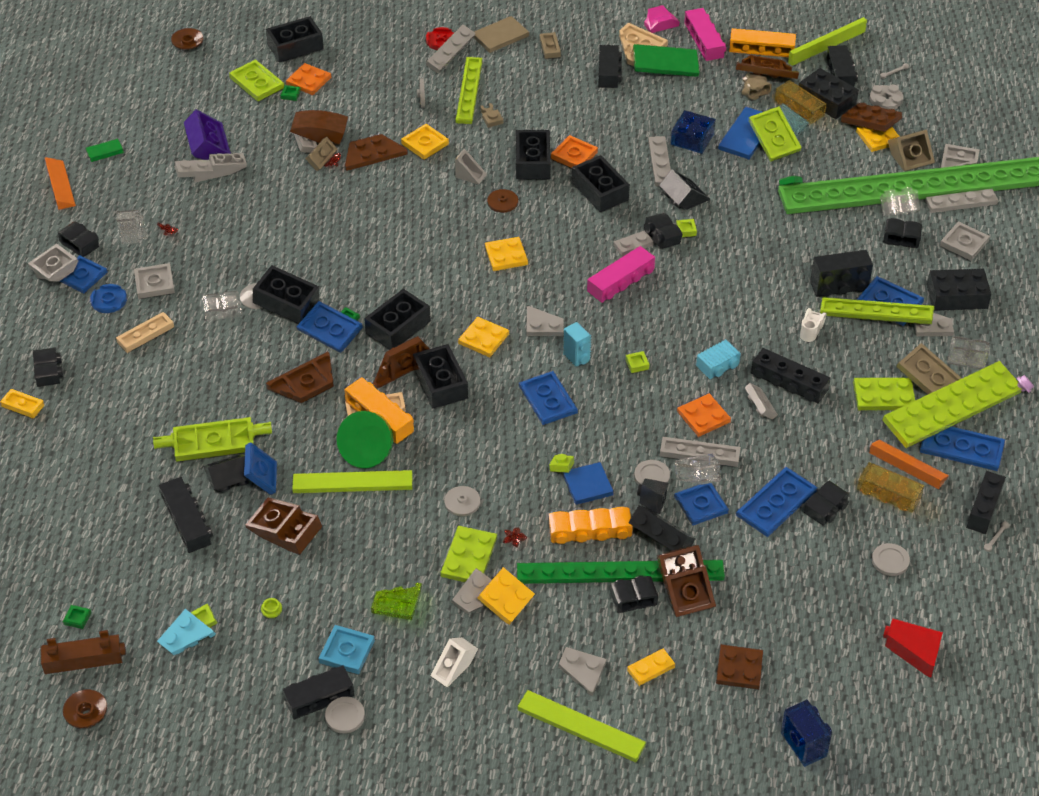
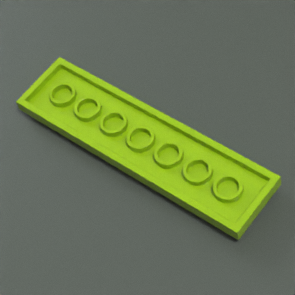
[882,361,1022,448]

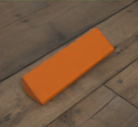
[45,157,76,210]
[869,440,949,489]

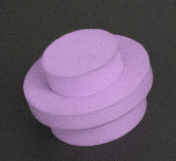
[1017,375,1034,393]

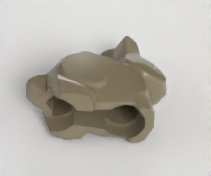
[741,71,772,100]

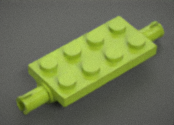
[153,417,272,462]

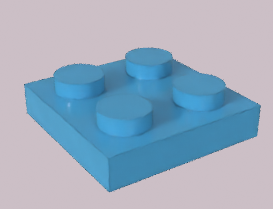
[319,625,375,675]

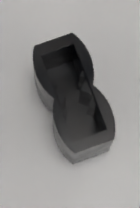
[644,213,683,249]
[883,218,922,248]
[58,221,99,257]
[33,347,63,387]
[804,480,849,526]
[610,575,658,613]

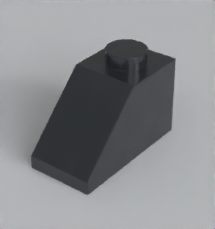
[637,478,668,514]

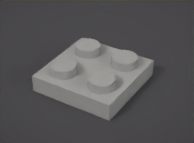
[940,221,990,261]
[134,263,175,299]

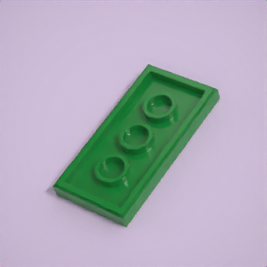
[633,44,699,77]

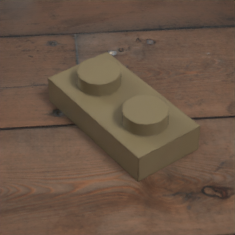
[540,32,561,59]
[305,137,338,171]

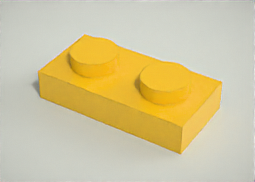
[0,389,45,419]
[627,648,675,686]

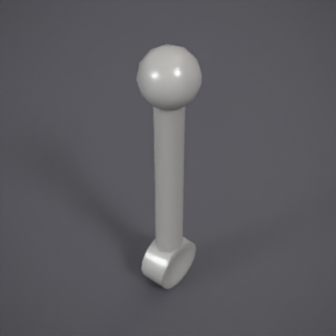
[880,63,909,79]
[984,521,1009,552]

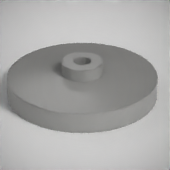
[417,78,425,108]
[634,460,670,485]
[444,486,480,516]
[872,543,910,576]
[325,697,365,734]

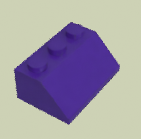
[184,109,231,160]

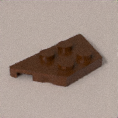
[735,55,799,79]
[345,134,408,171]
[373,336,430,389]
[266,352,334,403]

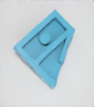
[157,609,216,655]

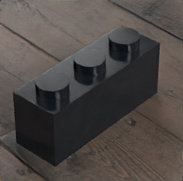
[598,45,622,88]
[826,45,858,87]
[966,471,1006,534]
[628,505,696,551]
[283,665,355,720]

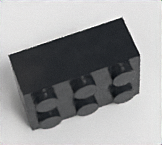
[266,16,324,62]
[797,68,859,119]
[516,130,551,179]
[572,155,630,212]
[810,250,873,297]
[253,265,319,324]
[927,269,992,311]
[364,289,431,350]
[413,344,469,409]

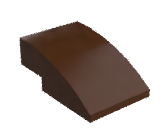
[290,110,348,145]
[245,497,322,555]
[656,545,716,617]

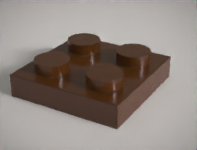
[716,644,763,690]

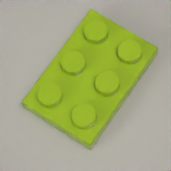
[229,59,284,101]
[748,106,802,162]
[853,378,915,411]
[441,526,497,582]

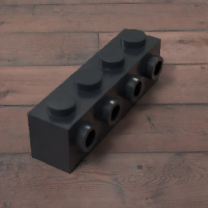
[751,348,831,404]

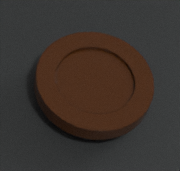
[487,189,518,213]

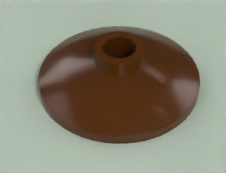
[171,28,203,49]
[63,689,107,728]

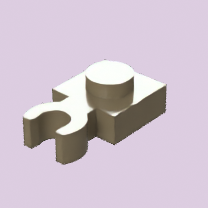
[481,103,503,127]

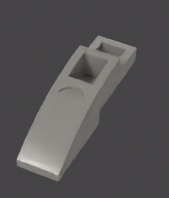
[174,153,247,182]

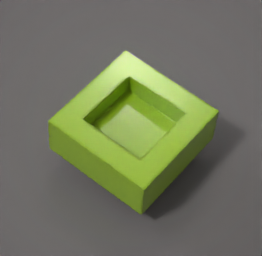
[676,219,697,237]
[625,351,650,373]
[549,454,574,473]
[191,603,218,628]

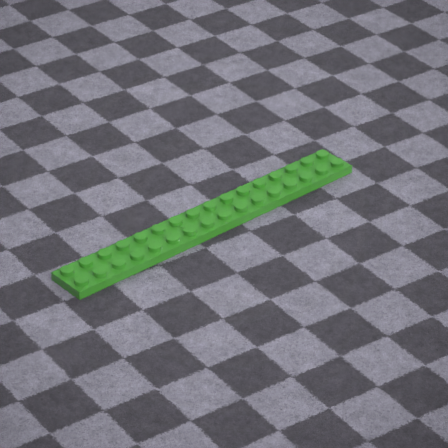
[778,157,1039,214]

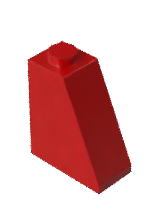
[883,618,943,677]

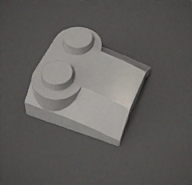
[28,244,78,281]

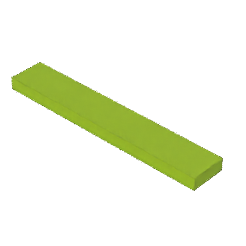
[788,17,867,66]
[456,57,483,124]
[820,297,934,324]
[293,470,413,493]
[518,690,646,763]

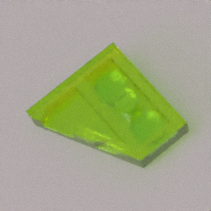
[371,583,422,620]

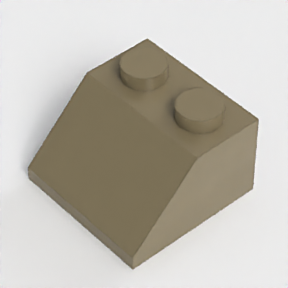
[888,130,935,171]

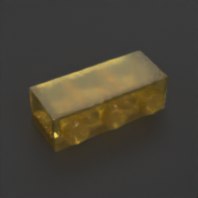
[775,80,826,124]
[857,462,925,513]

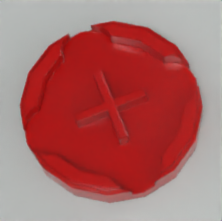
[426,27,455,50]

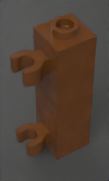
[41,630,126,674]

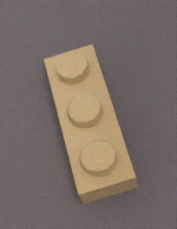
[116,312,174,353]

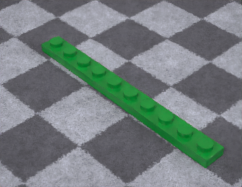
[517,560,725,584]

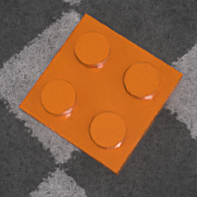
[286,63,332,95]
[551,135,598,168]
[677,393,731,437]

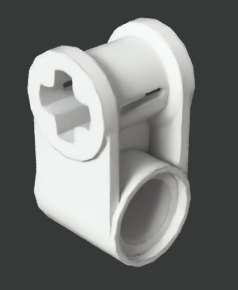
[800,308,826,342]

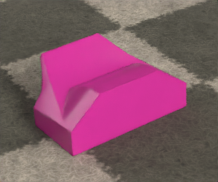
[644,5,680,33]

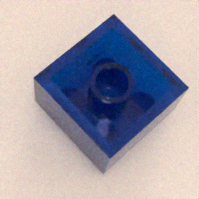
[671,110,716,154]
[781,699,832,767]

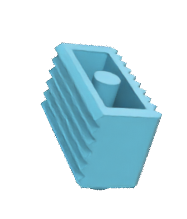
[563,322,591,366]
[696,339,741,379]

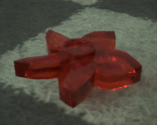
[324,152,341,167]
[157,223,178,235]
[503,527,527,548]

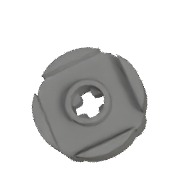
[869,84,903,109]

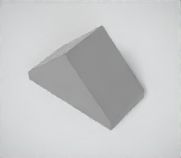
[455,149,487,185]

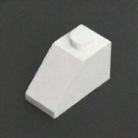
[431,637,478,687]

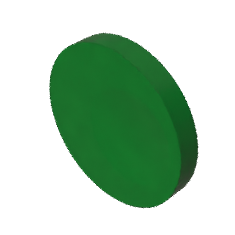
[336,411,394,468]

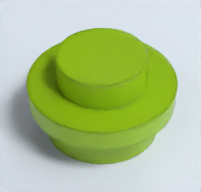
[261,598,282,618]

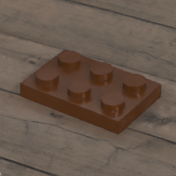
[841,103,902,132]

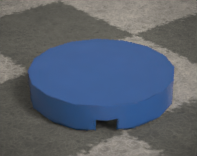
[90,284,127,313]

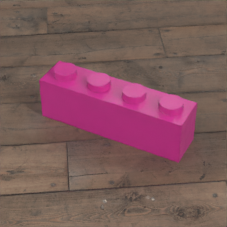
[684,8,726,61]
[587,246,655,303]

